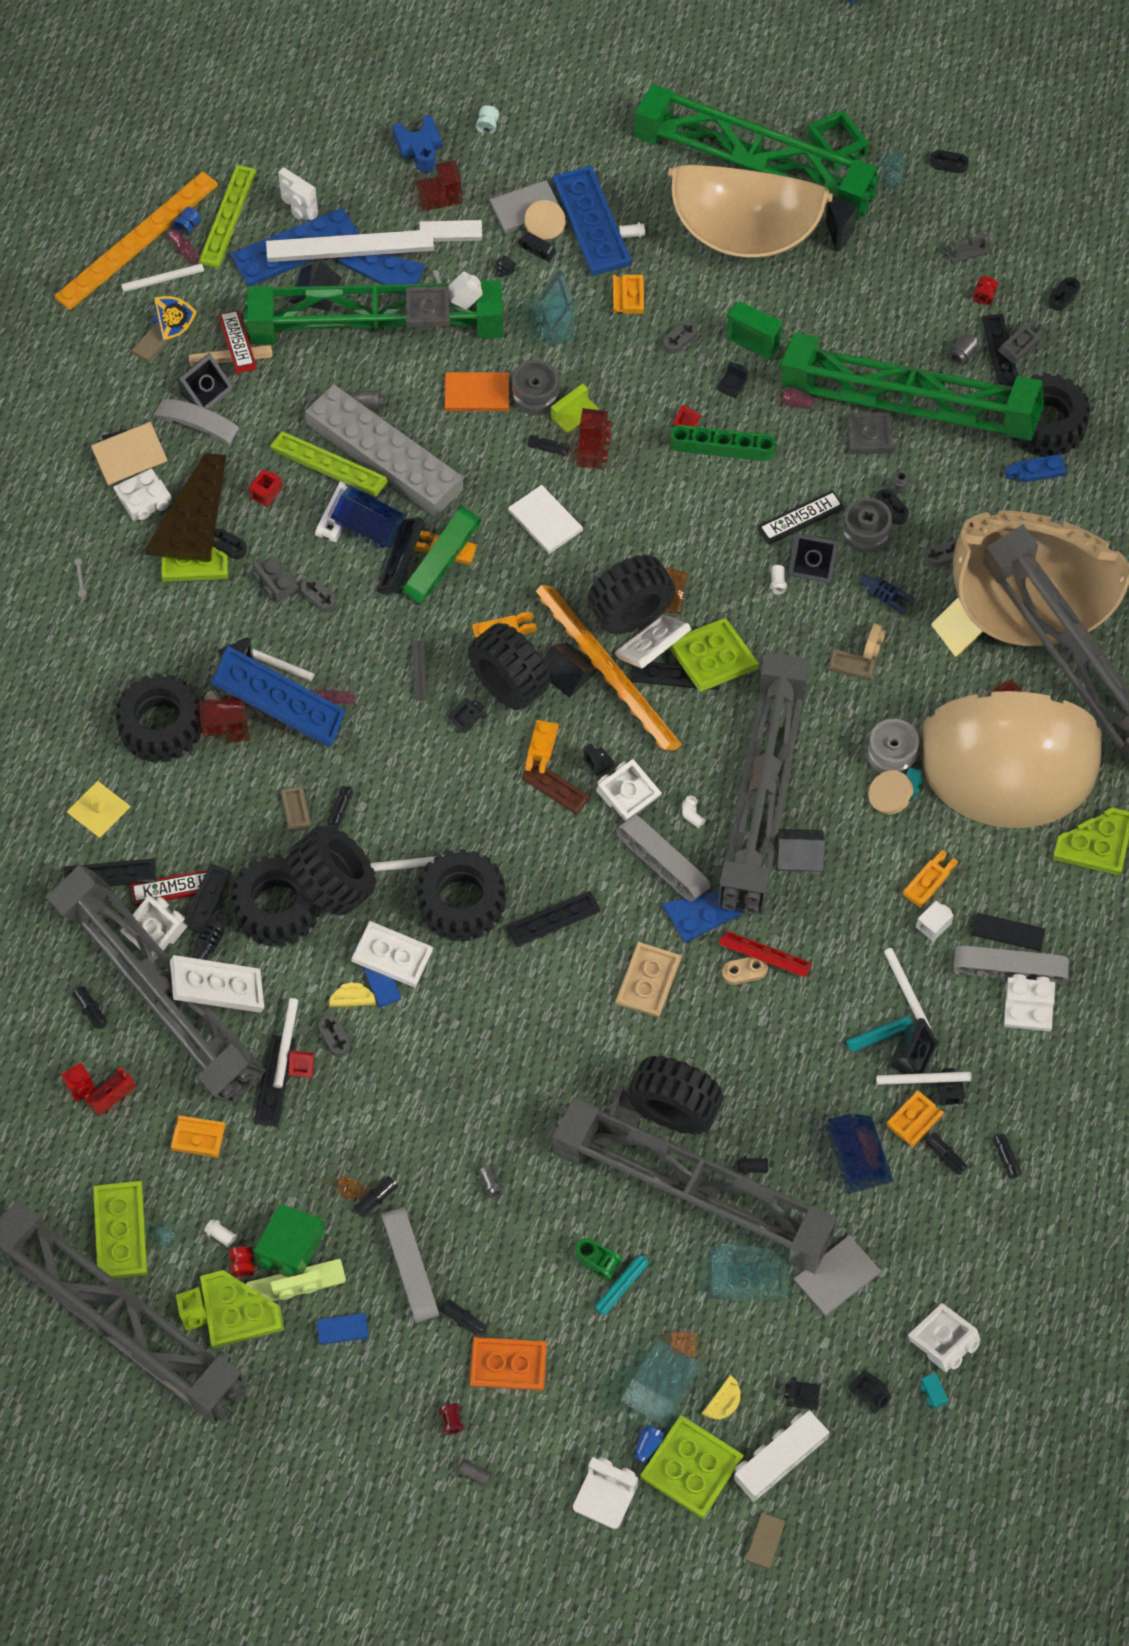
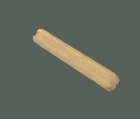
[189,345,273,367]

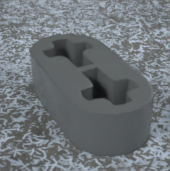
[663,321,697,354]
[924,541,957,568]
[301,578,336,612]
[318,1015,350,1057]

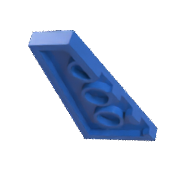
[339,254,425,296]
[662,890,746,943]

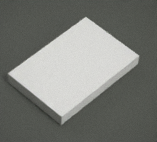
[508,485,583,554]
[615,614,691,668]
[351,921,434,988]

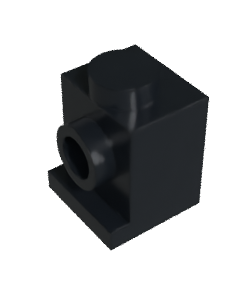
[937,1068,965,1105]

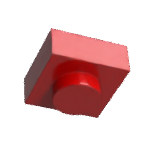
[673,405,702,427]
[288,1050,315,1078]

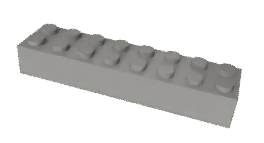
[305,384,464,517]

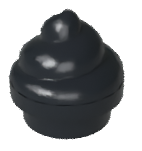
[496,255,517,277]

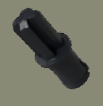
[73,986,107,1029]
[925,1132,967,1175]
[354,1176,398,1217]
[441,1299,487,1337]

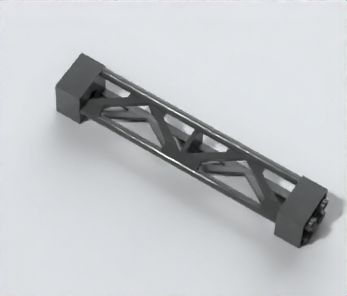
[983,524,1129,763]
[718,651,810,915]
[47,864,266,1103]
[550,1097,837,1274]
[0,1199,246,1424]

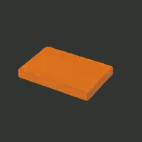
[445,372,509,411]
[470,1337,547,1391]

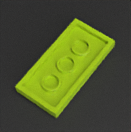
[93,1181,148,1281]

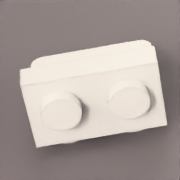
[573,1457,638,1530]

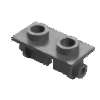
[945,233,992,263]

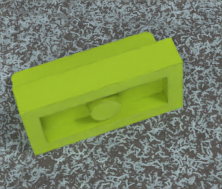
[551,383,599,433]

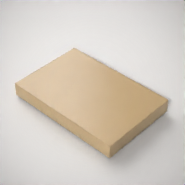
[91,422,168,486]
[615,942,682,1018]

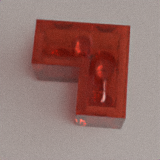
[416,160,462,212]
[576,408,612,469]
[199,696,250,743]

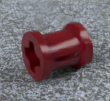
[438,1403,465,1435]

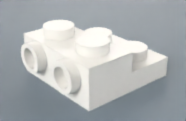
[278,167,318,222]
[113,468,172,522]
[596,759,662,821]
[120,895,187,960]
[1004,974,1055,1031]
[908,1303,980,1372]

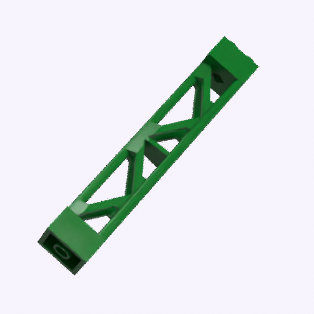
[634,83,879,221]
[244,280,503,345]
[779,332,1043,441]

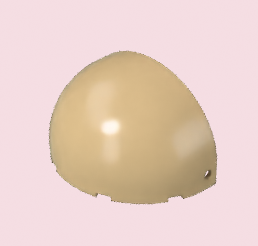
[953,511,1129,646]
[920,691,1102,828]

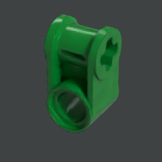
[575,1238,623,1281]

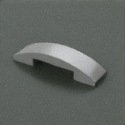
[153,399,239,445]

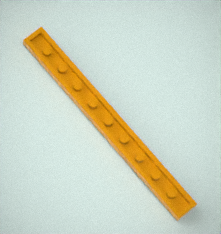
[54,171,218,310]
[536,585,682,750]

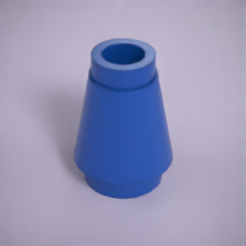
[633,1425,664,1464]

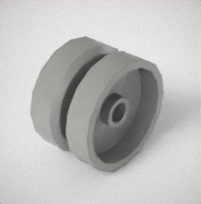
[867,719,920,774]

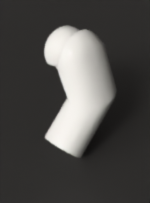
[682,796,706,829]

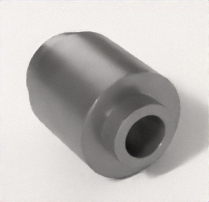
[949,334,980,366]
[353,390,385,412]

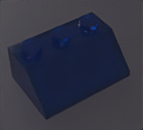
[330,485,407,548]
[826,1113,894,1194]

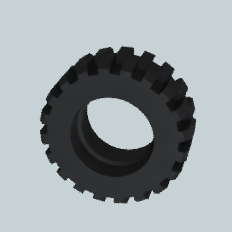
[1011,373,1091,457]
[588,554,676,634]
[468,623,550,710]
[115,674,204,763]
[289,825,376,915]
[417,849,506,941]
[231,854,321,946]
[627,1055,723,1135]

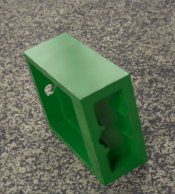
[807,110,869,171]
[725,301,783,360]

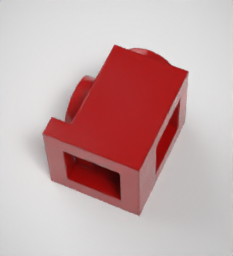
[248,469,282,507]
[61,1062,96,1102]

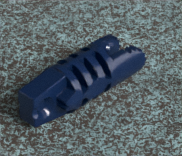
[860,574,915,615]

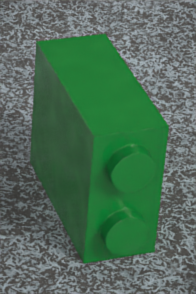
[254,1204,326,1278]

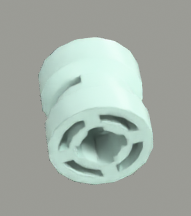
[476,106,499,134]

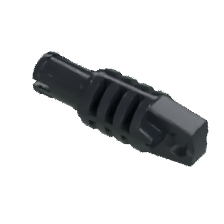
[192,909,229,960]

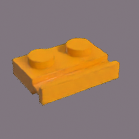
[613,275,644,314]
[886,1090,944,1148]
[171,1115,226,1158]

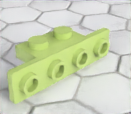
[246,1259,346,1301]

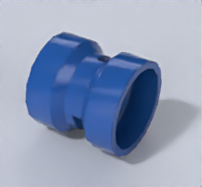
[173,207,201,236]

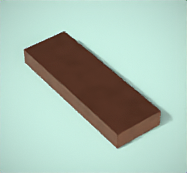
[522,761,590,815]

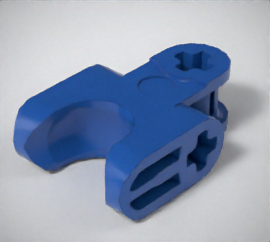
[392,115,442,173]

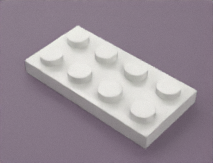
[170,955,264,1013]

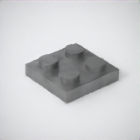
[406,286,450,327]
[847,412,894,454]

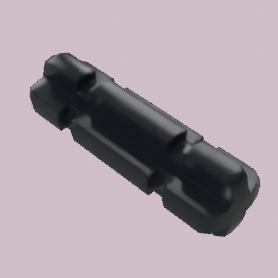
[528,435,569,456]
[327,786,353,828]
[993,1133,1022,1179]

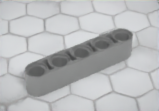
[616,815,710,902]
[954,946,1069,985]
[381,1207,439,1323]

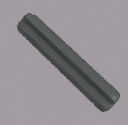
[412,640,427,701]

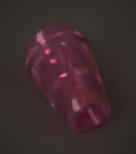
[781,386,814,409]

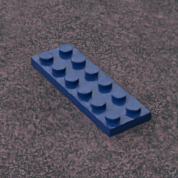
[553,166,631,276]
[231,207,359,286]
[211,646,346,747]

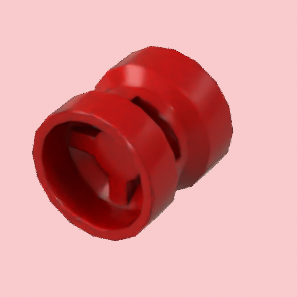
[973,276,998,306]
[229,1247,255,1278]

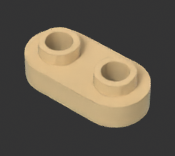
[863,623,886,660]
[722,957,768,985]

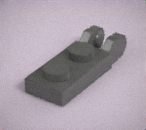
[998,318,1047,364]

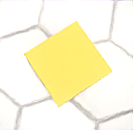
[931,598,983,657]
[67,781,131,838]

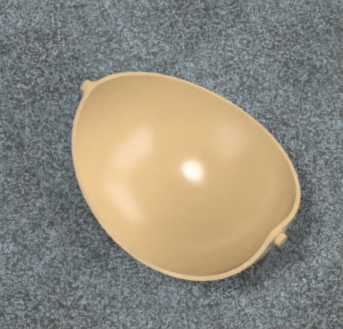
[668,165,833,259]

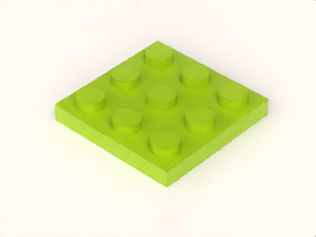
[669,618,759,692]
[640,1415,744,1519]

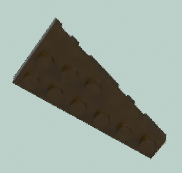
[145,453,226,562]

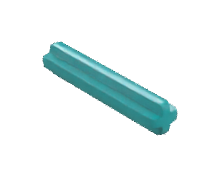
[846,1016,912,1052]
[595,1255,648,1315]

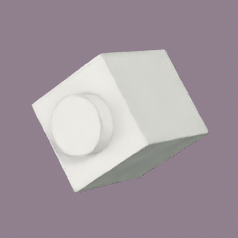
[449,271,483,310]
[916,901,954,942]

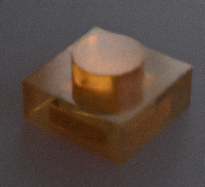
[666,567,688,595]
[665,590,685,614]
[337,1175,364,1200]
[672,1332,697,1358]

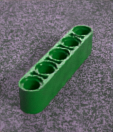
[670,425,776,461]
[403,507,481,605]

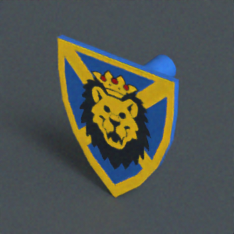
[152,296,197,340]

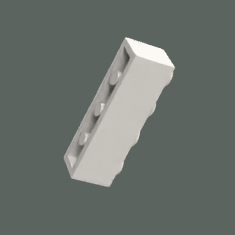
[734,1410,830,1502]

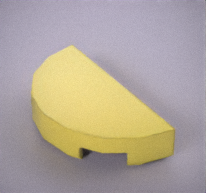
[329,982,376,1007]
[701,1375,740,1419]

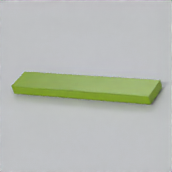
[199,165,256,269]
[270,431,388,497]

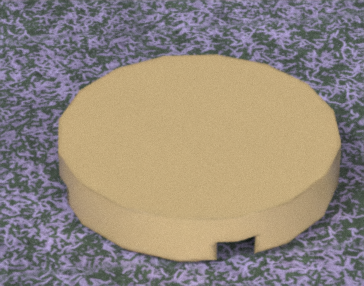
[524,200,565,241]
[868,770,913,815]

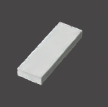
[420,220,482,242]

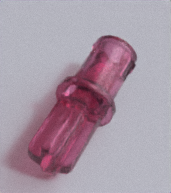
[168,229,200,265]
[310,688,355,704]

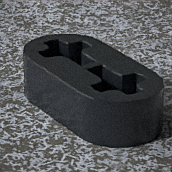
[930,150,969,173]
[518,232,556,262]
[1049,277,1080,311]
[876,489,909,525]
[213,529,247,559]

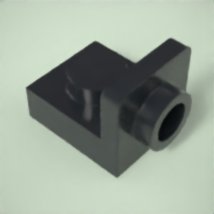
[717,362,748,399]
[448,698,488,733]
[583,743,614,776]
[848,1369,891,1414]
[784,1377,820,1411]

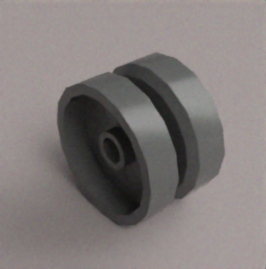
[512,360,559,415]
[842,497,892,553]

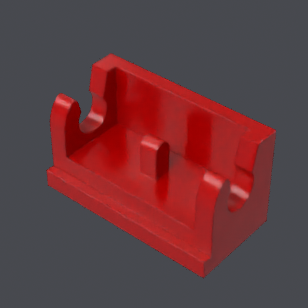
[84,1066,136,1117]

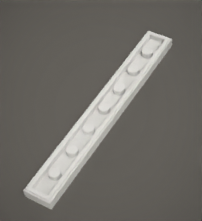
[266,230,434,262]

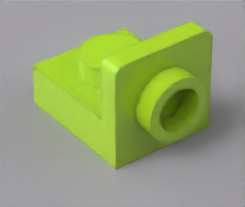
[176,1287,208,1330]

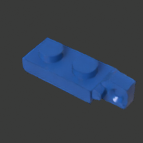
[1005,454,1067,483]

